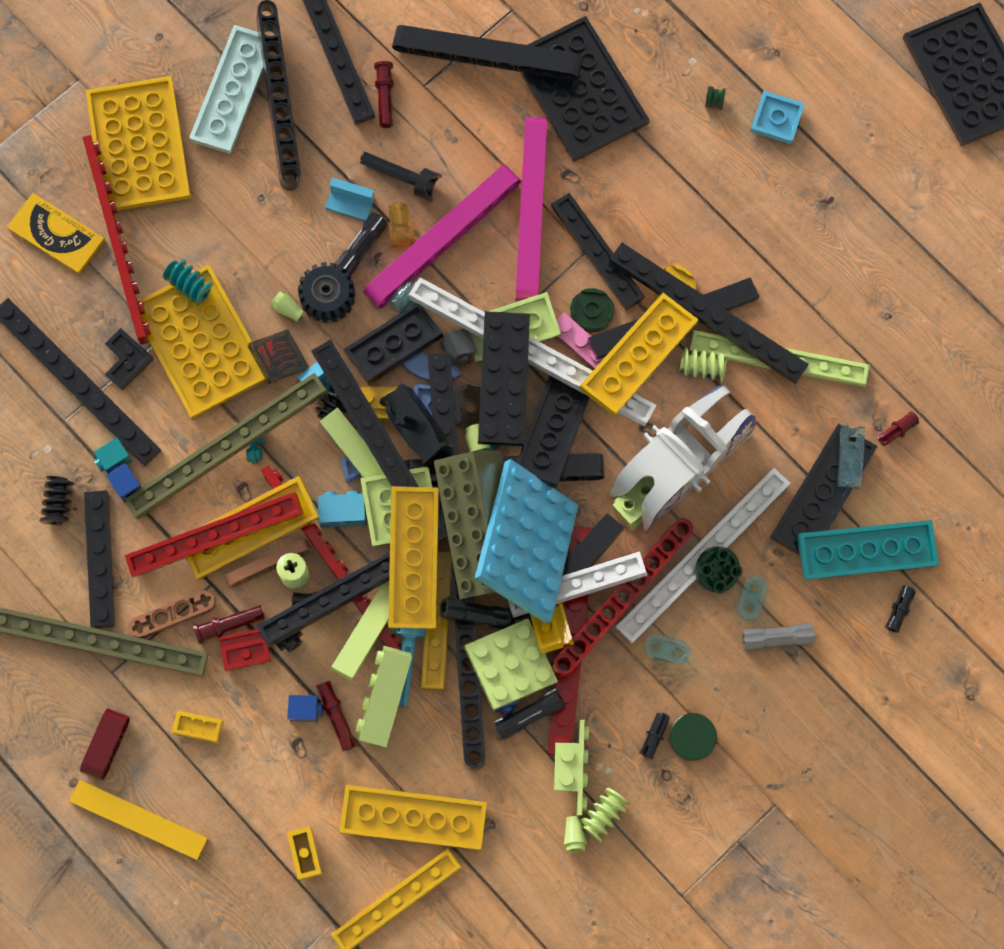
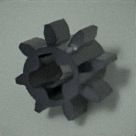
[276,631,303,652]

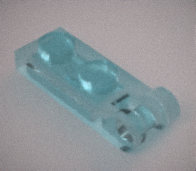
[837,425,865,489]

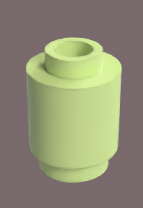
[464,424,492,452]

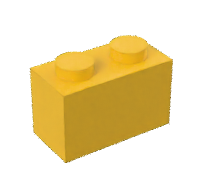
[287,826,323,881]

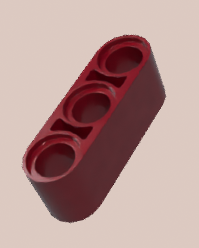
[80,708,130,780]

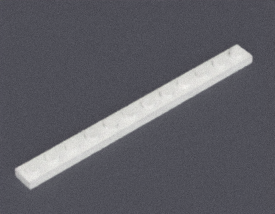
[408,278,657,427]

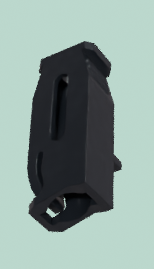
[379,383,454,469]

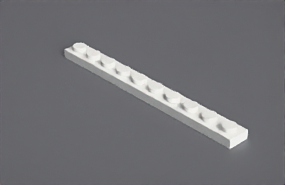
[615,468,791,644]

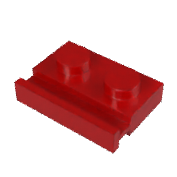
[218,629,271,671]

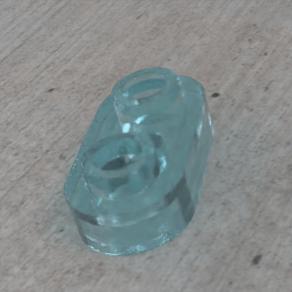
[737,575,768,621]
[644,634,691,665]

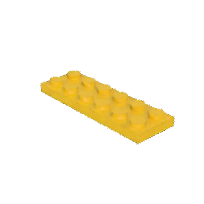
[579,293,698,417]
[187,476,320,580]
[388,486,439,629]
[339,785,487,850]

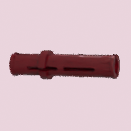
[316,681,357,752]

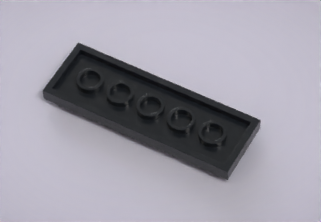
[478,311,530,446]
[516,368,593,488]
[770,423,878,556]

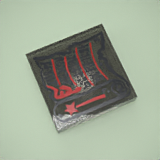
[248,329,309,384]

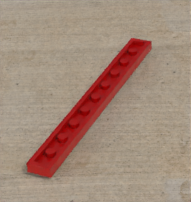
[82,135,151,345]
[261,465,402,650]
[547,526,593,755]

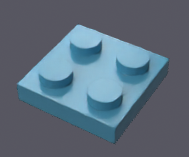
[750,91,805,145]

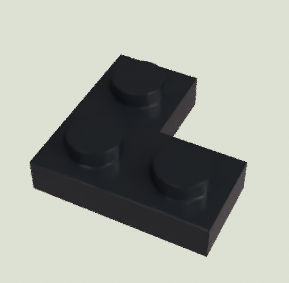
[105,328,154,391]

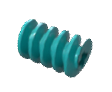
[163,259,213,306]

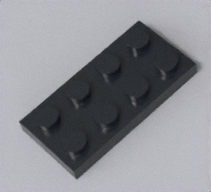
[344,303,443,385]

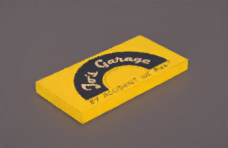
[7,193,106,275]

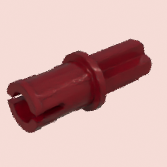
[877,411,920,446]

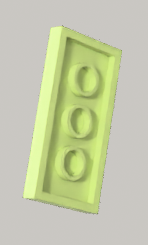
[469,292,561,363]

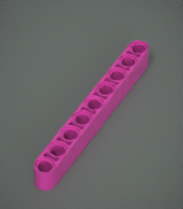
[515,117,547,301]
[363,165,521,309]

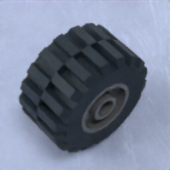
[298,262,355,323]

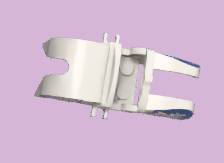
[609,385,756,533]

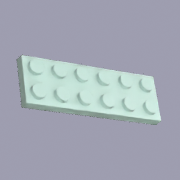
[189,25,271,154]

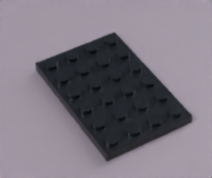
[902,2,1004,147]
[520,16,650,162]

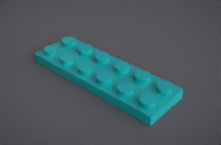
[797,520,939,580]

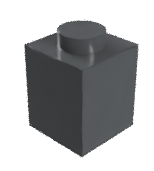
[440,329,477,366]

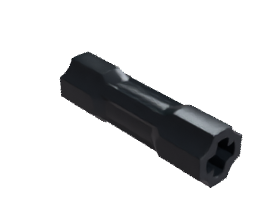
[335,212,388,276]
[440,597,512,629]
[494,689,566,740]

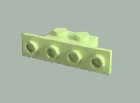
[554,720,589,817]

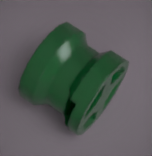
[705,86,726,110]

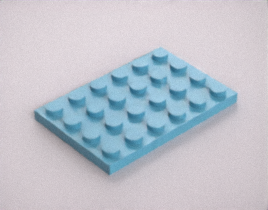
[475,459,578,623]

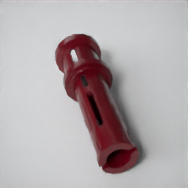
[374,61,394,128]
[193,605,265,644]

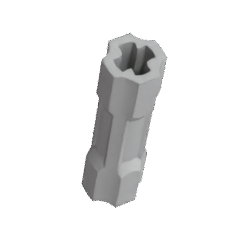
[742,623,815,650]

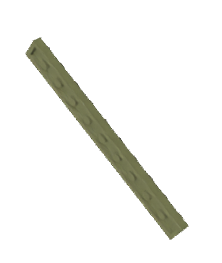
[124,372,328,519]
[0,608,209,677]

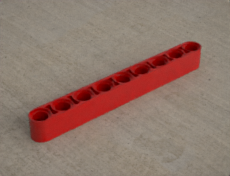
[550,518,693,677]

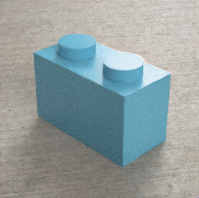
[318,491,366,528]

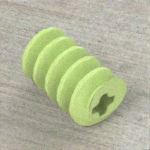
[678,348,727,382]
[276,553,310,589]
[581,788,630,842]

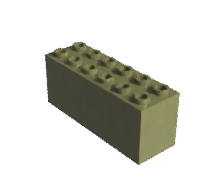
[434,450,504,599]

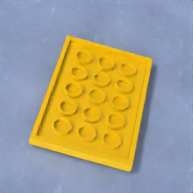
[85,76,191,211]
[138,264,272,420]

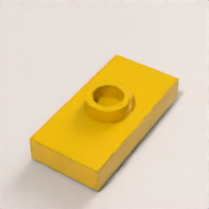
[172,710,224,744]

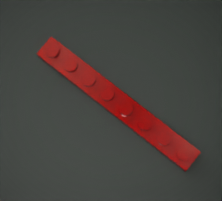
[125,492,304,578]

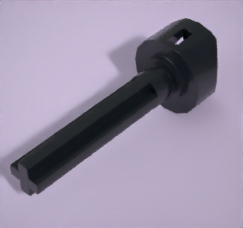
[360,152,442,202]

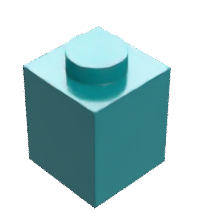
[94,437,132,474]

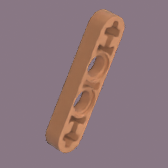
[225,539,312,588]
[128,590,216,639]

